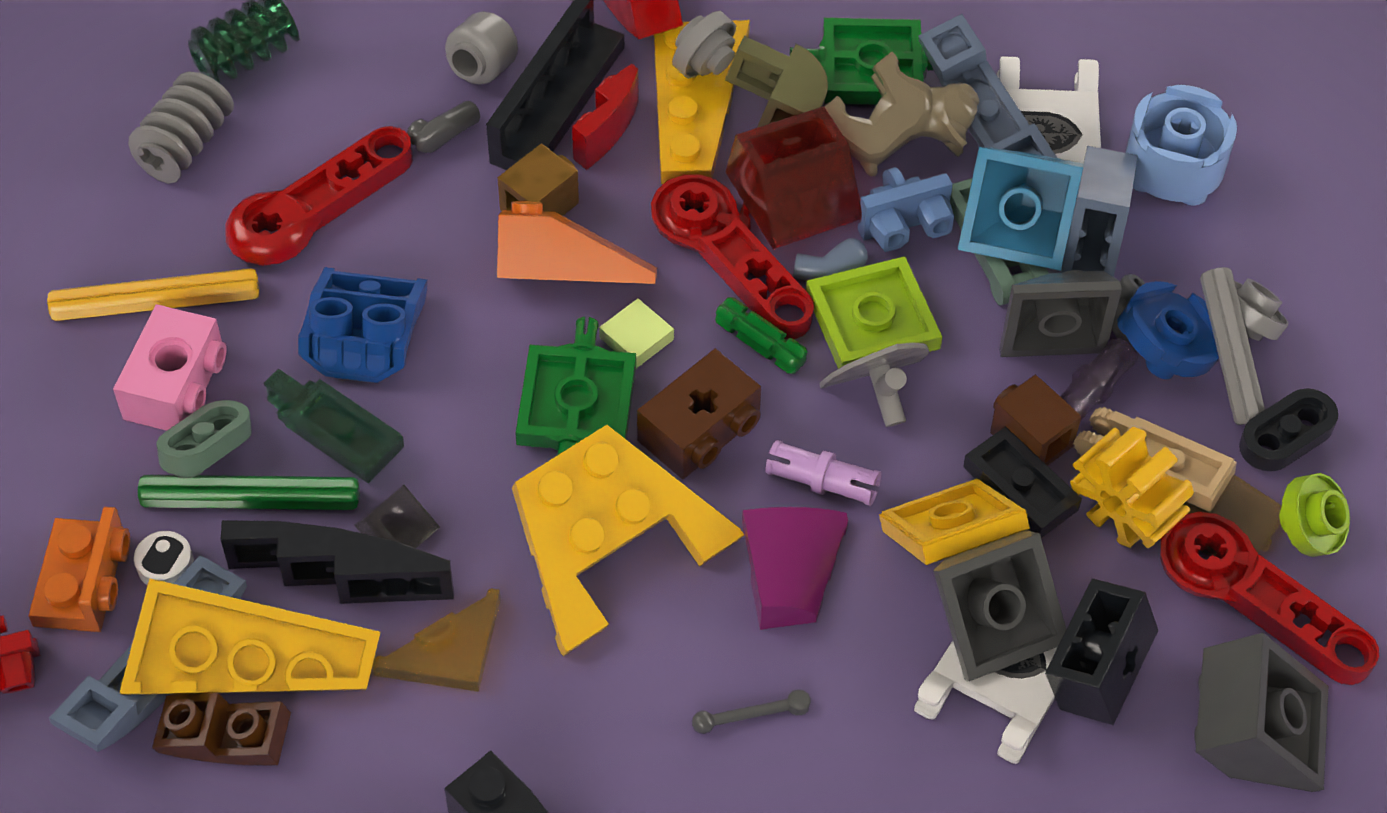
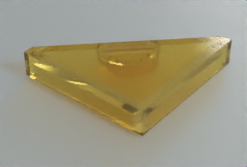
[372,588,501,692]

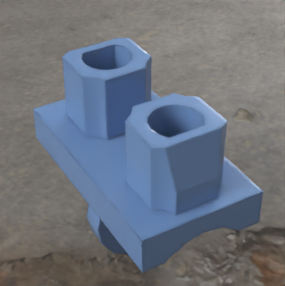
[857,167,954,252]

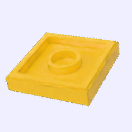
[879,478,1029,565]

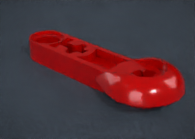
[225,126,413,266]
[651,174,814,339]
[1160,512,1379,685]

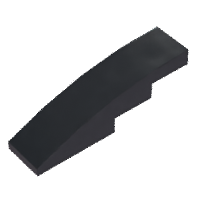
[220,520,454,604]

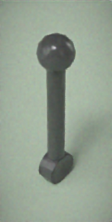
[692,690,811,734]

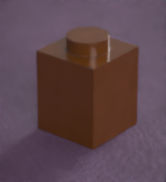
[990,374,1082,466]

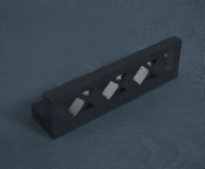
[486,0,625,170]

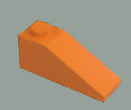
[497,201,657,284]

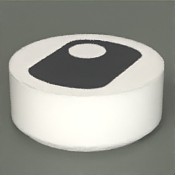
[134,531,194,585]

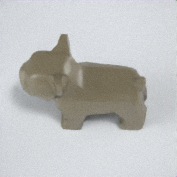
[817,52,980,176]

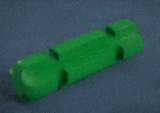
[715,297,808,374]

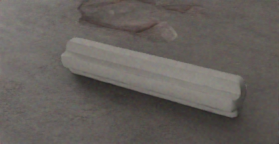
[1200,267,1265,425]

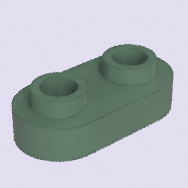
[156,400,252,478]

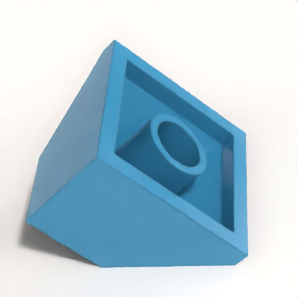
[958,146,1083,271]

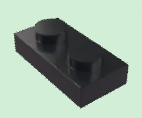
[963,426,1082,538]

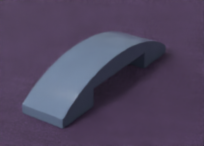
[918,14,1058,159]
[49,555,247,752]

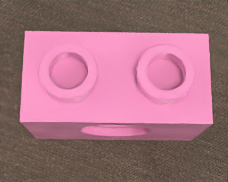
[113,304,227,431]

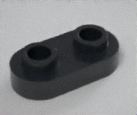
[1239,388,1338,471]

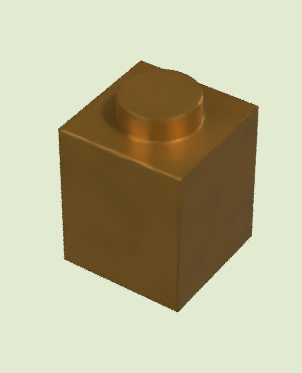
[497,143,579,216]

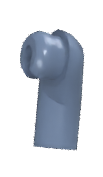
[793,238,868,281]

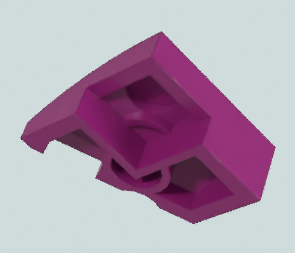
[742,507,848,630]

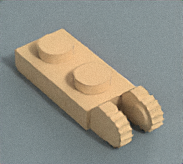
[1073,407,1237,512]

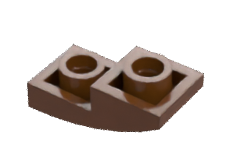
[152,692,291,765]

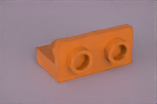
[28,506,130,632]

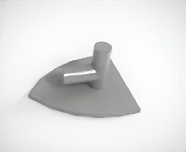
[819,343,929,427]

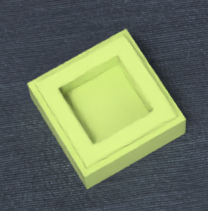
[599,298,674,369]

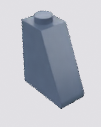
[1060,145,1138,277]

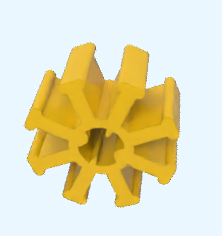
[1070,427,1194,548]

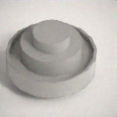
[672,10,736,79]
[1234,278,1289,341]

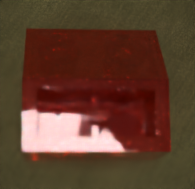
[725,106,862,249]

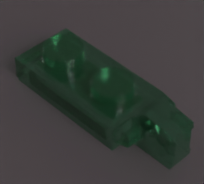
[264,369,404,484]

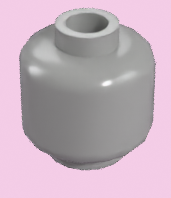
[445,11,518,85]

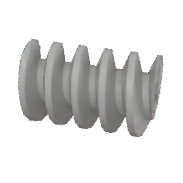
[128,72,234,184]

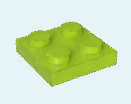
[806,256,942,369]

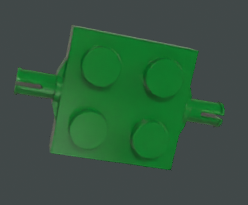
[789,18,934,105]
[515,317,636,455]

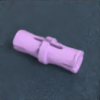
[765,440,881,506]

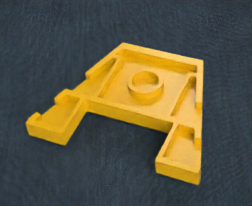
[512,425,744,656]

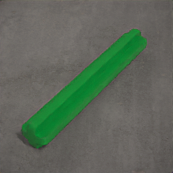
[137,475,360,510]

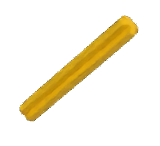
[47,268,260,321]

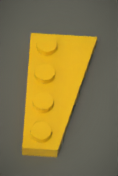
[653,20,750,184]
[119,578,380,695]

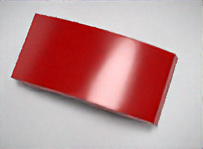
[572,63,639,170]

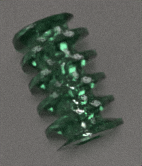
[188,0,300,83]

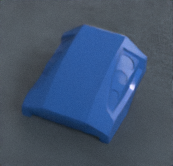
[298,267,427,383]

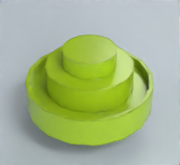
[1279,473,1350,557]

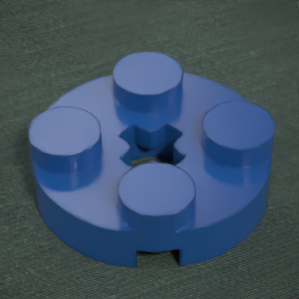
[1117,281,1219,380]

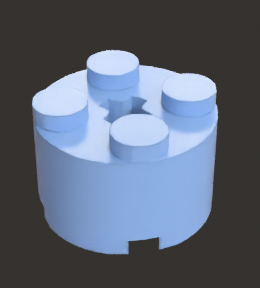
[1125,85,1237,206]

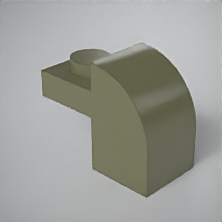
[725,36,828,148]

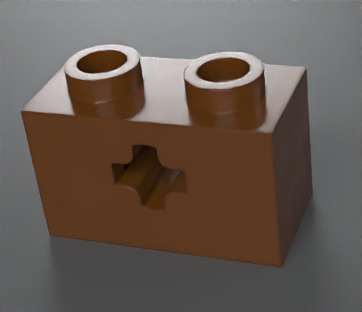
[637,348,761,480]

